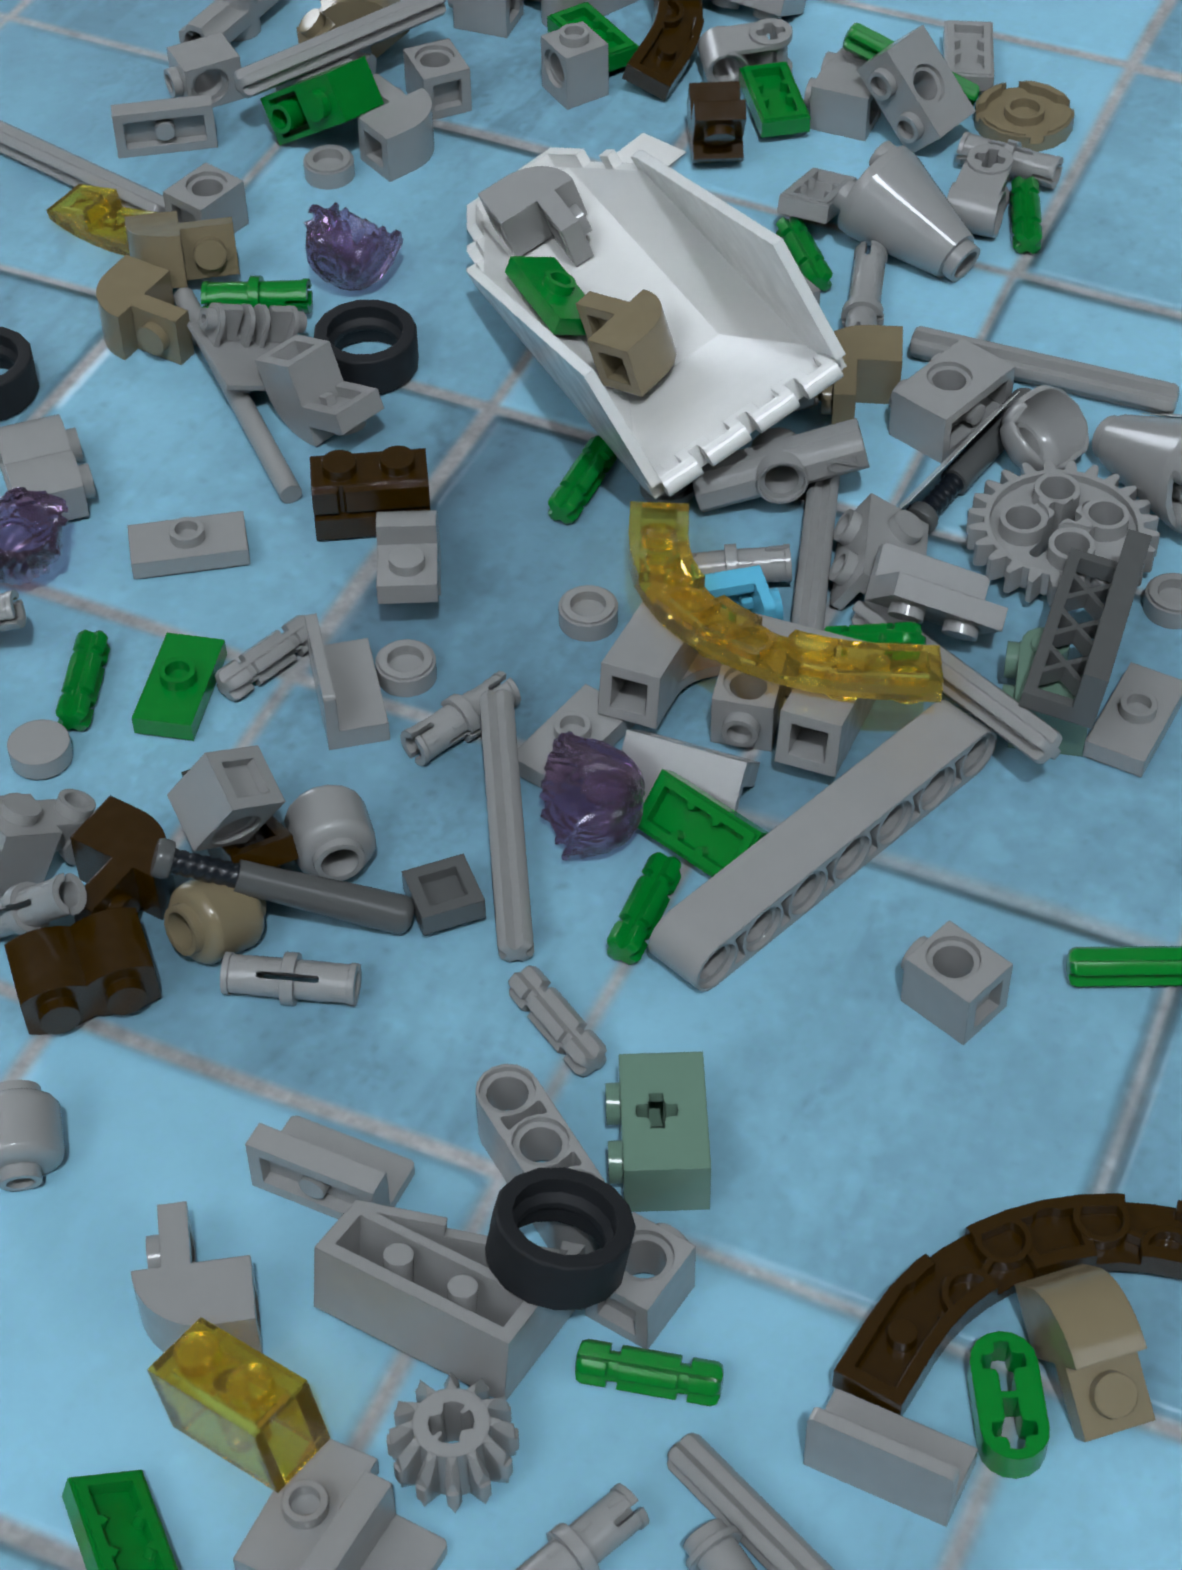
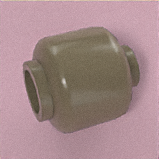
[164,879,267,964]

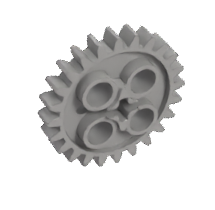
[966,459,1160,607]

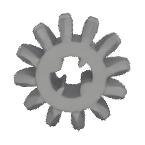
[387,1372,519,1513]

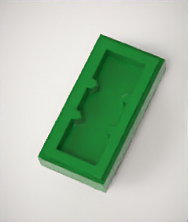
[547,2,639,72]
[739,61,811,138]
[505,256,586,335]
[131,632,227,741]
[632,769,769,877]
[62,1469,178,1570]

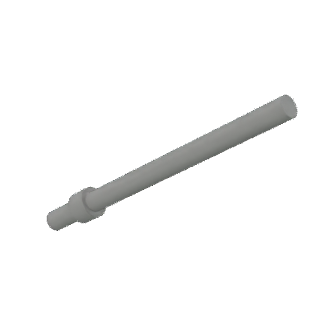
[174,287,302,503]

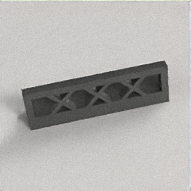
[1018,529,1152,729]

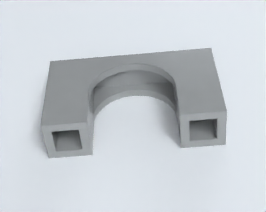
[598,587,885,777]

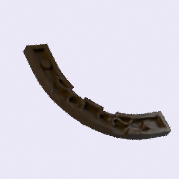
[622,0,704,101]
[832,1193,1182,1416]

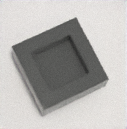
[401,853,486,935]

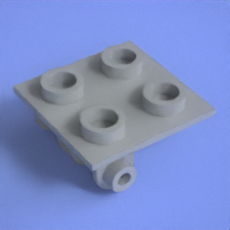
[187,302,307,393]

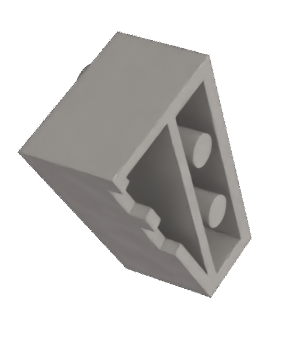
[314,1200,586,1400]

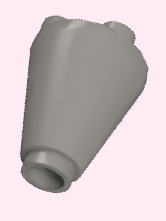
[833,141,980,282]
[1092,414,1182,534]

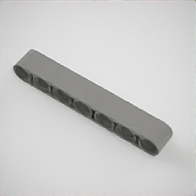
[648,700,997,992]

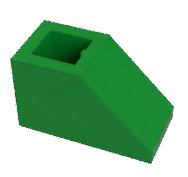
[260,56,384,145]

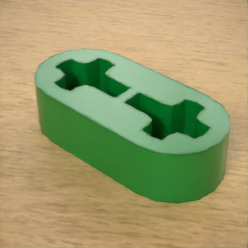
[967,1331,1050,1479]

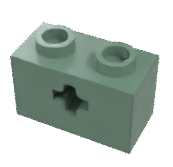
[605,1051,711,1212]

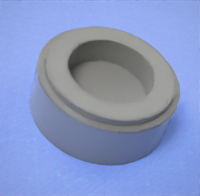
[303,145,355,190]
[1143,573,1182,629]
[558,585,618,642]
[375,639,437,697]
[7,719,73,780]

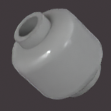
[284,784,376,881]
[0,1080,65,1191]

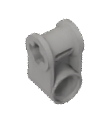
[697,18,792,88]
[947,144,1013,238]

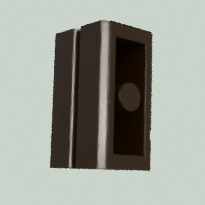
[310,445,431,540]

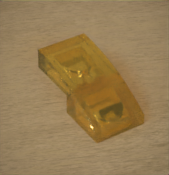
[46,184,159,256]

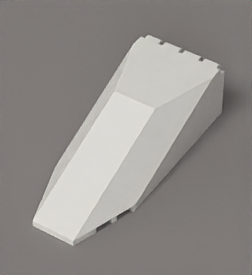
[467,147,847,499]

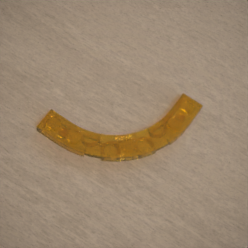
[628,501,944,704]

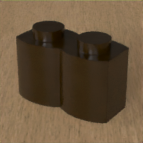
[4,907,161,1035]

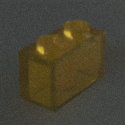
[147,1317,330,1493]

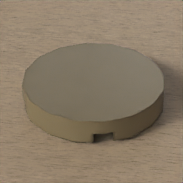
[974,81,1075,152]

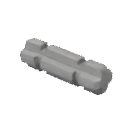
[215,615,309,701]
[508,965,607,1077]

